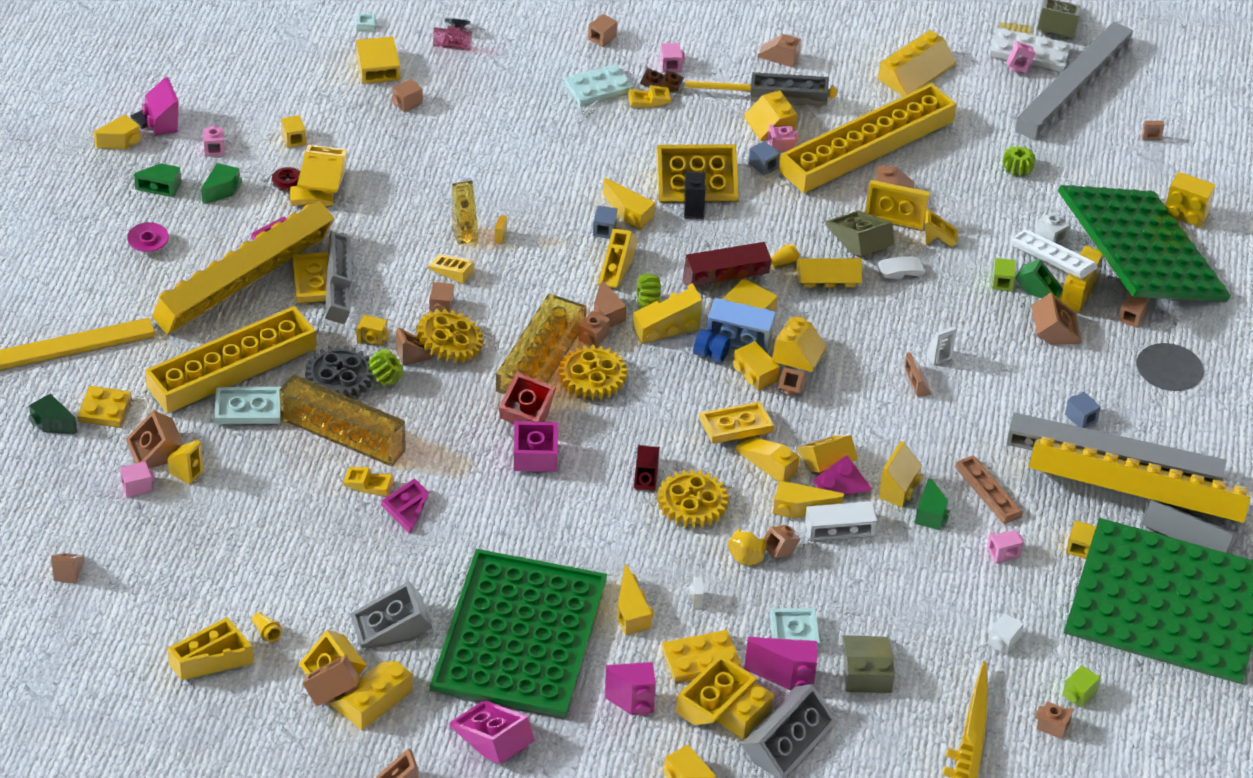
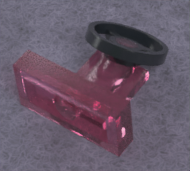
[433,18,472,51]

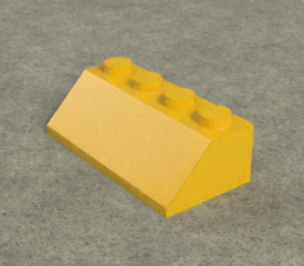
[878,30,956,96]

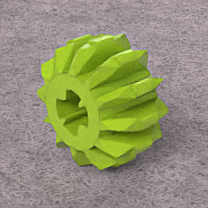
[1002,145,1036,177]
[636,273,661,308]
[368,349,404,386]

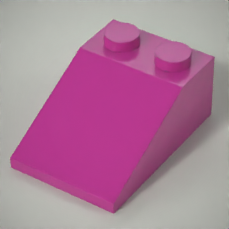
[744,637,817,691]
[449,701,535,764]

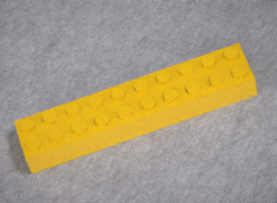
[779,83,957,193]
[152,200,335,335]
[1028,436,1251,523]

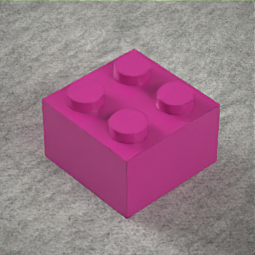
[513,421,558,472]

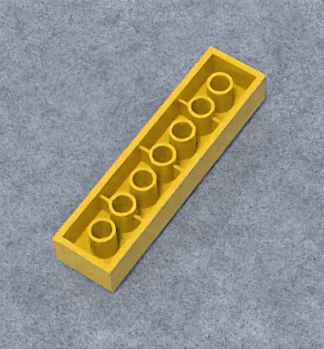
[145,306,317,414]

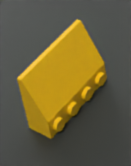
[656,144,739,202]

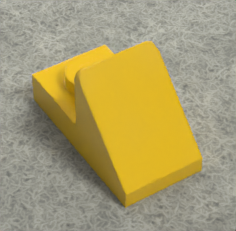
[925,209,958,247]

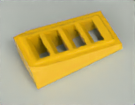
[428,254,474,284]

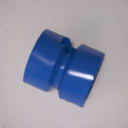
[693,329,731,363]

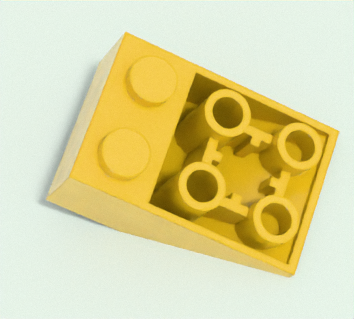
[297,144,348,194]

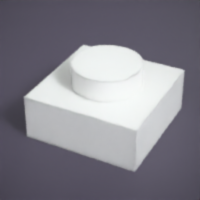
[688,577,703,609]

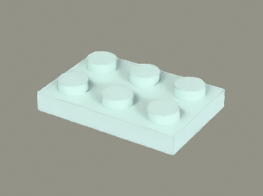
[565,64,633,106]
[214,387,281,424]

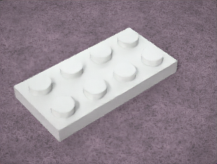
[990,28,1071,72]

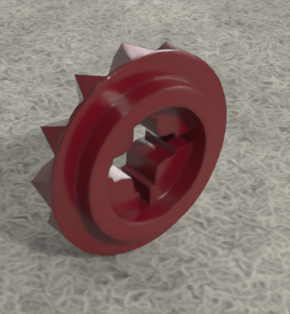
[272,167,300,192]

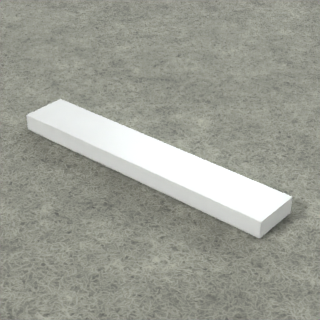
[1010,229,1097,279]

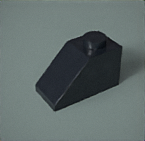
[684,172,706,219]

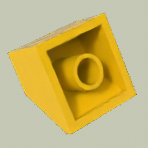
[744,91,797,141]
[796,435,858,474]
[879,441,923,508]
[299,630,367,675]
[716,682,774,740]

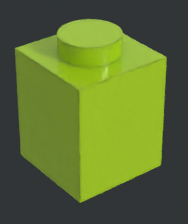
[992,258,1015,291]
[1062,665,1101,707]

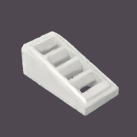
[926,327,956,365]

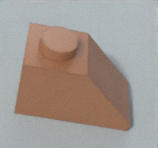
[757,34,801,68]
[594,281,626,327]

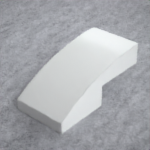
[878,257,925,280]

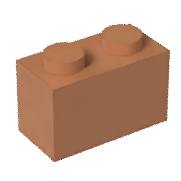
[302,655,360,707]

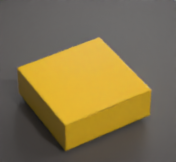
[494,215,507,244]

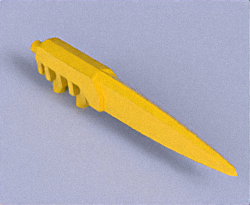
[942,660,988,778]

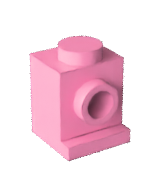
[1007,40,1036,73]
[768,125,798,152]
[203,126,225,156]
[987,530,1024,563]

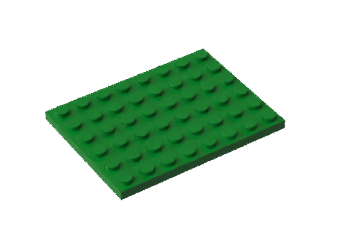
[1058,185,1231,302]
[1064,517,1253,685]
[430,549,607,718]

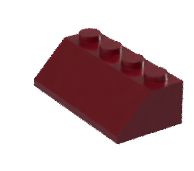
[682,241,772,286]

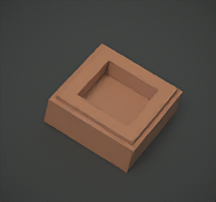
[1141,121,1164,140]

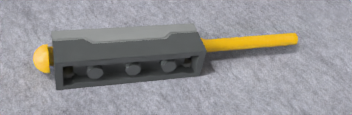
[685,72,838,105]

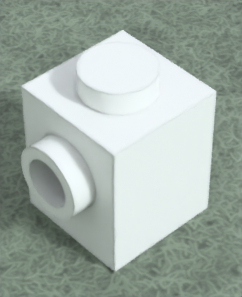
[1036,212,1070,244]
[987,613,1024,654]

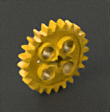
[416,308,484,363]
[558,344,627,400]
[657,469,729,529]

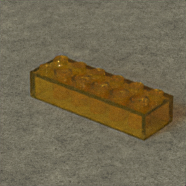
[496,293,587,395]
[279,374,406,467]

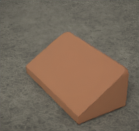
[904,352,931,397]

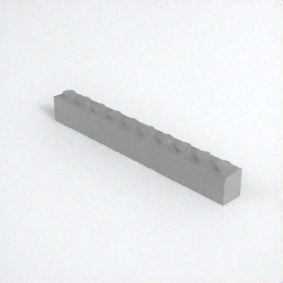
[1015,21,1133,141]
[1006,412,1226,483]

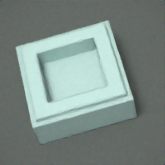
[356,14,376,31]

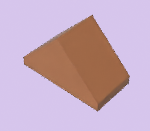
[396,328,434,365]
[51,553,85,584]
[376,748,418,778]

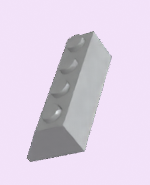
[1141,500,1239,553]
[741,684,837,778]

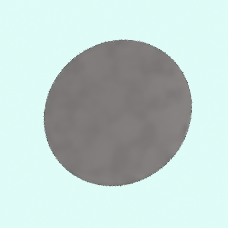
[1136,343,1203,391]

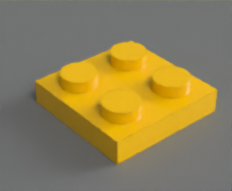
[77,385,132,428]

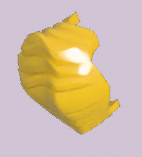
[727,529,767,566]

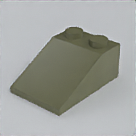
[1037,0,1081,39]
[825,210,895,257]
[843,635,895,693]

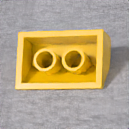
[796,258,862,288]
[772,317,827,372]
[675,654,757,725]
[330,661,413,730]

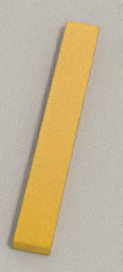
[0,317,155,370]

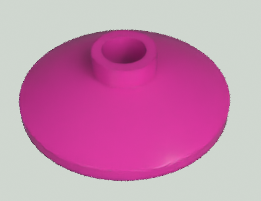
[127,222,169,252]

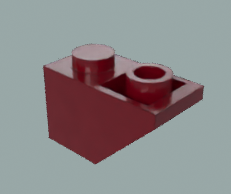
[634,444,660,491]

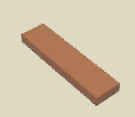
[955,455,1023,524]

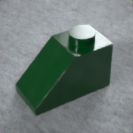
[28,393,77,434]

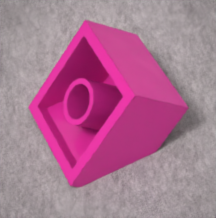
[142,77,179,135]
[604,662,656,715]

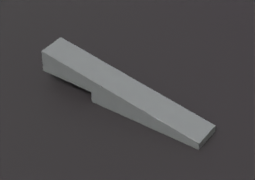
[325,231,352,325]

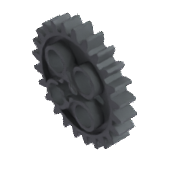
[305,345,374,401]

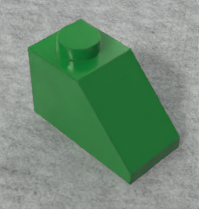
[134,163,182,198]
[201,163,242,204]
[1015,259,1063,299]
[915,478,950,530]

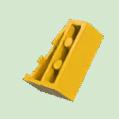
[633,283,702,344]
[168,617,254,680]

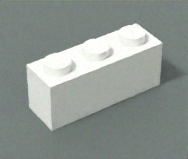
[805,501,877,541]

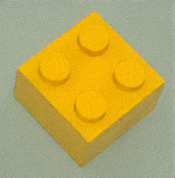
[1166,171,1216,228]

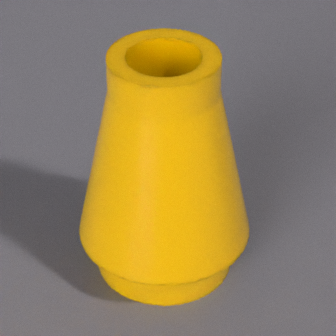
[770,243,800,268]
[252,612,282,643]

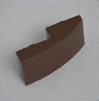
[640,67,684,92]

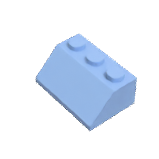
[707,298,775,354]

